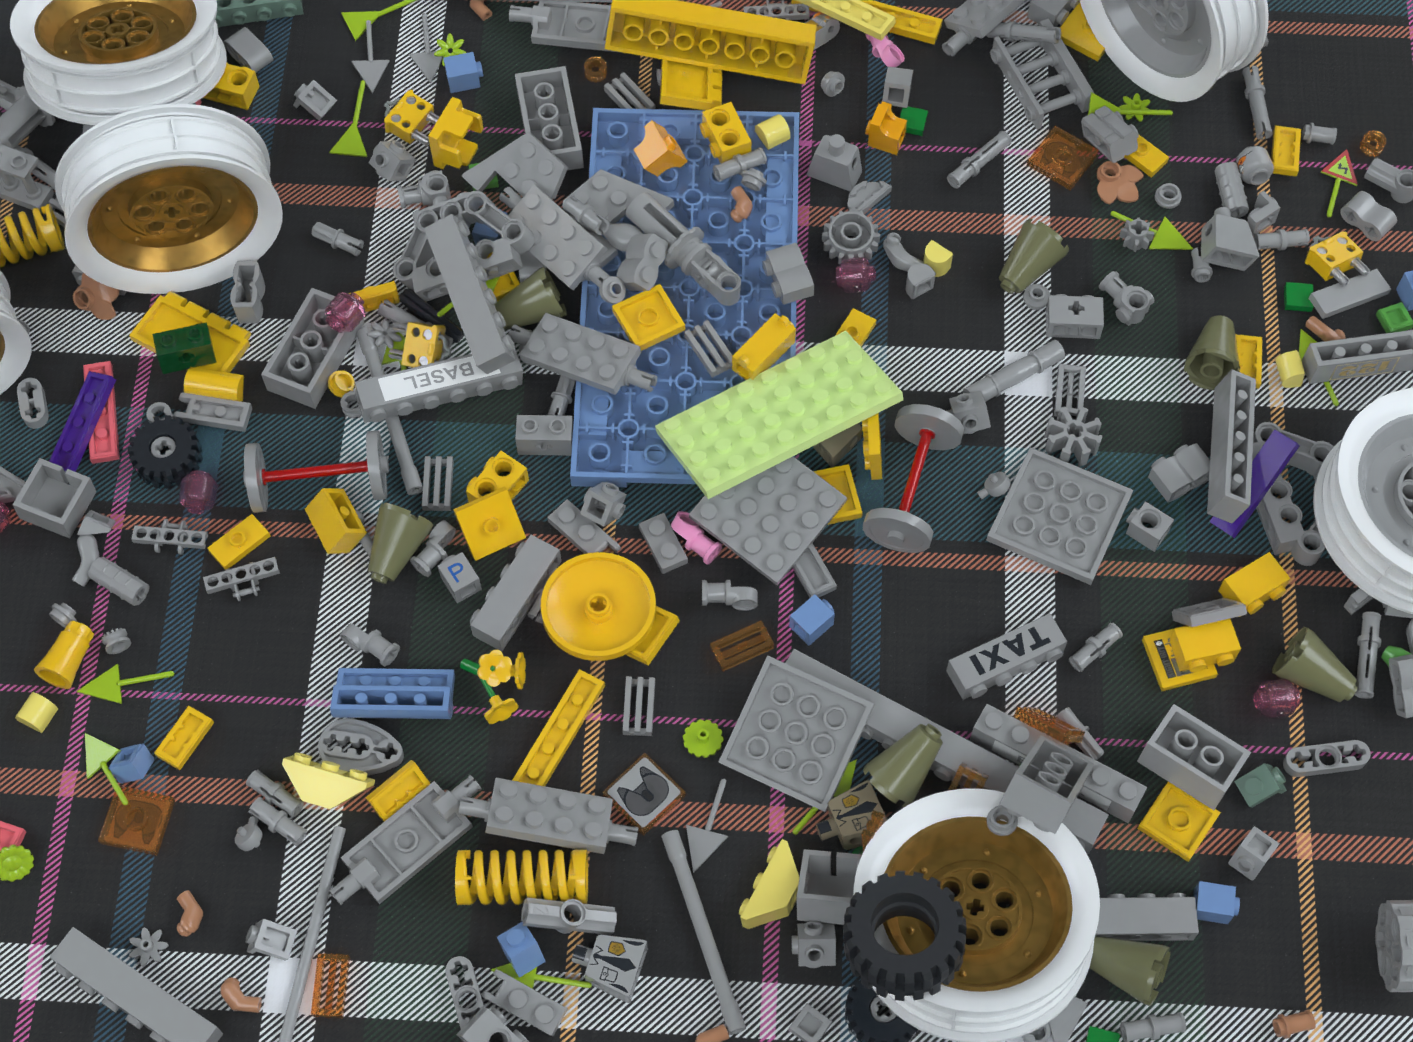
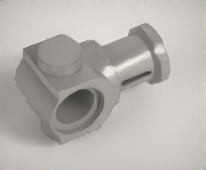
[397,170,451,209]
[1099,271,1154,326]

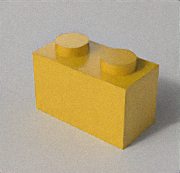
[305,488,367,554]
[1218,552,1291,617]
[1169,619,1241,672]

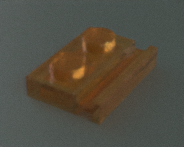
[1014,707,1085,745]

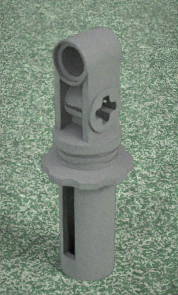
[0,86,55,149]
[626,192,741,306]

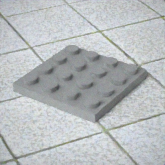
[986,447,1133,585]
[689,457,847,585]
[719,655,875,812]

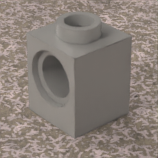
[1126,501,1174,552]

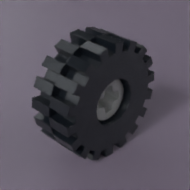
[128,415,203,489]
[844,979,918,1042]

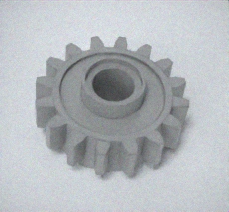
[822,209,880,266]

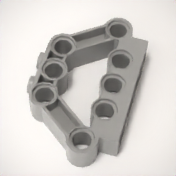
[393,191,534,302]
[1252,422,1334,566]

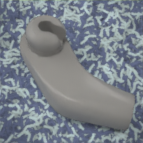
[883,233,924,272]
[72,534,100,587]

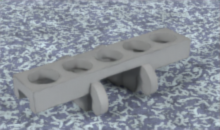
[744,0,810,20]
[131,519,208,555]
[203,557,280,601]

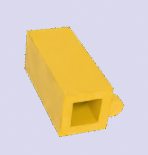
[732,313,796,380]

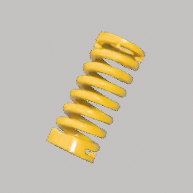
[0,204,65,267]
[455,850,588,905]

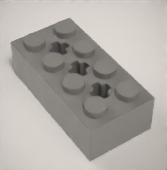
[515,66,584,170]
[261,288,364,409]
[1000,735,1094,834]

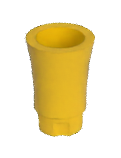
[34,621,94,689]

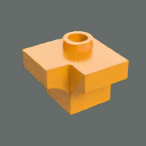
[865,101,907,155]
[634,120,688,177]

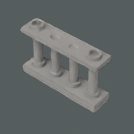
[990,18,1095,129]
[0,144,55,213]

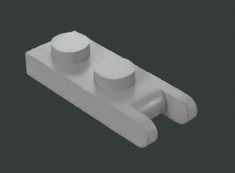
[173,393,252,432]
[547,499,621,554]
[481,969,568,1036]

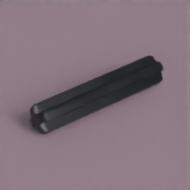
[399,289,464,343]

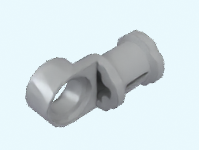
[410,520,456,577]
[702,580,758,611]
[340,623,400,667]

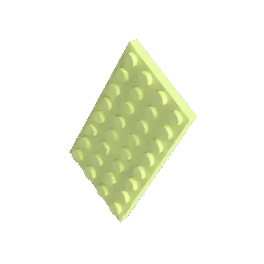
[655,331,903,499]

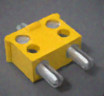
[384,90,439,146]
[1305,231,1370,286]
[389,322,451,368]

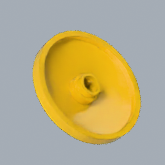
[541,552,656,661]

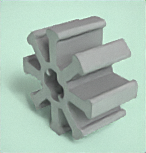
[1044,406,1102,466]

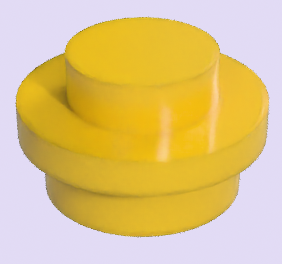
[328,371,355,397]

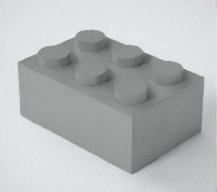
[1137,704,1251,810]

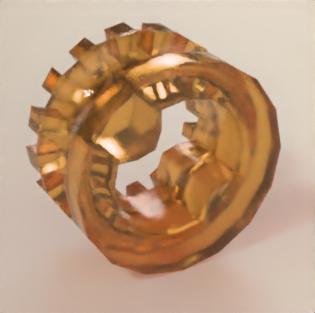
[584,57,607,83]
[1360,130,1387,157]

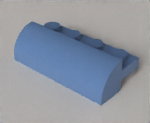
[330,668,455,719]

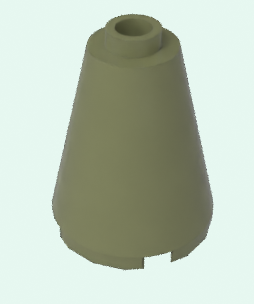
[999,219,1069,294]
[494,266,567,330]
[1184,316,1240,390]
[367,503,433,584]
[1272,627,1358,702]
[863,724,943,807]
[1089,936,1170,1006]

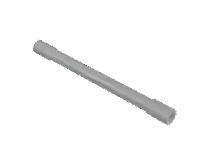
[356,327,423,495]
[661,830,746,1035]

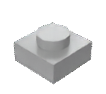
[788,1003,832,1042]

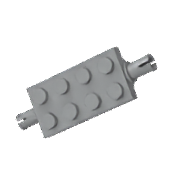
[942,0,1026,56]
[509,1,623,53]
[499,185,614,290]
[508,313,657,395]
[329,775,482,905]
[458,778,638,854]

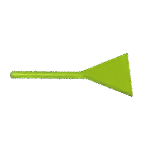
[341,0,417,41]
[329,80,367,157]
[1088,92,1173,115]

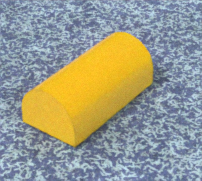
[184,367,244,402]

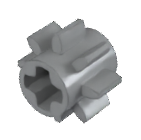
[1119,218,1154,252]

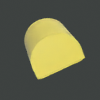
[755,114,790,150]
[923,240,953,277]
[1275,350,1305,388]
[15,692,58,733]

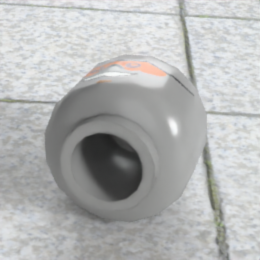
[1236,146,1274,185]

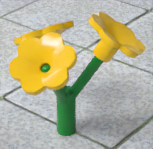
[460,649,526,724]

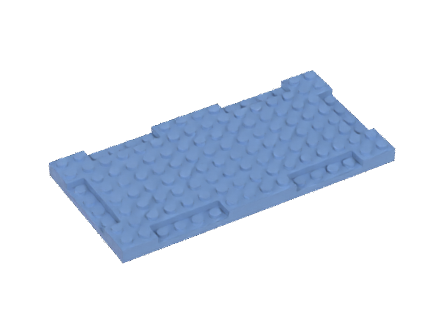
[570,108,799,488]

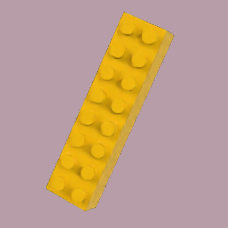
[604,0,816,85]

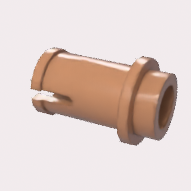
[1272,1009,1316,1039]

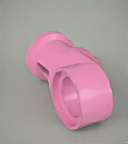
[865,34,905,67]
[671,511,722,565]

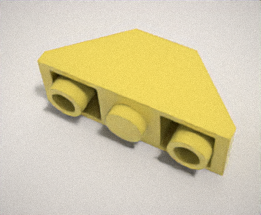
[282,753,375,809]
[739,839,800,929]

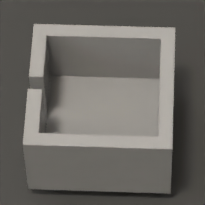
[13,458,96,538]
[797,849,862,925]

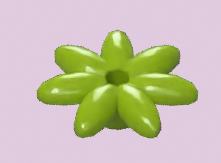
[434,34,466,66]
[1119,93,1150,122]

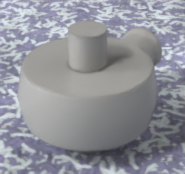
[977,472,1011,499]
[235,816,262,851]

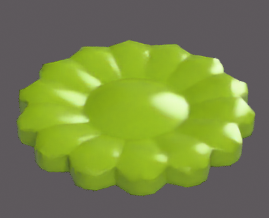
[683,719,723,758]
[0,845,34,882]

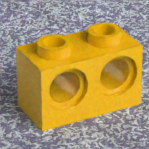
[202,62,259,110]
[699,102,752,163]
[466,451,529,502]

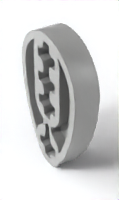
[318,718,404,776]

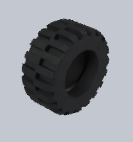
[843,871,967,1001]

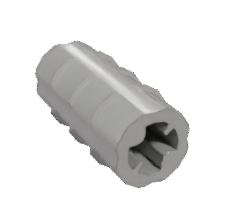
[1214,162,1249,218]
[88,557,149,606]

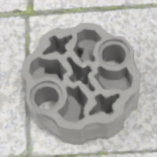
[1375,900,1413,992]

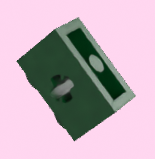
[152,322,217,374]

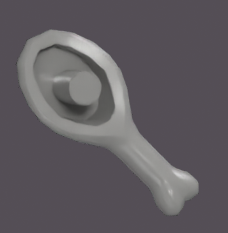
[581,223,644,252]

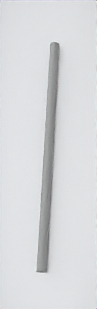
[278,826,346,1042]

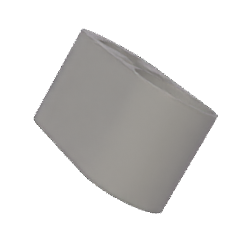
[224,27,273,73]

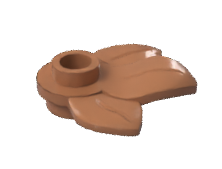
[1097,161,1144,205]
[73,273,120,320]

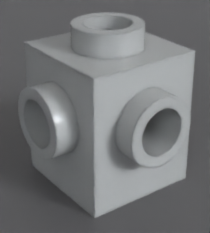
[369,140,417,181]
[946,390,991,434]
[580,482,627,526]
[792,921,836,968]

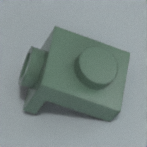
[1234,763,1287,808]

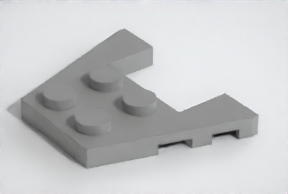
[462,132,568,200]
[563,169,674,268]

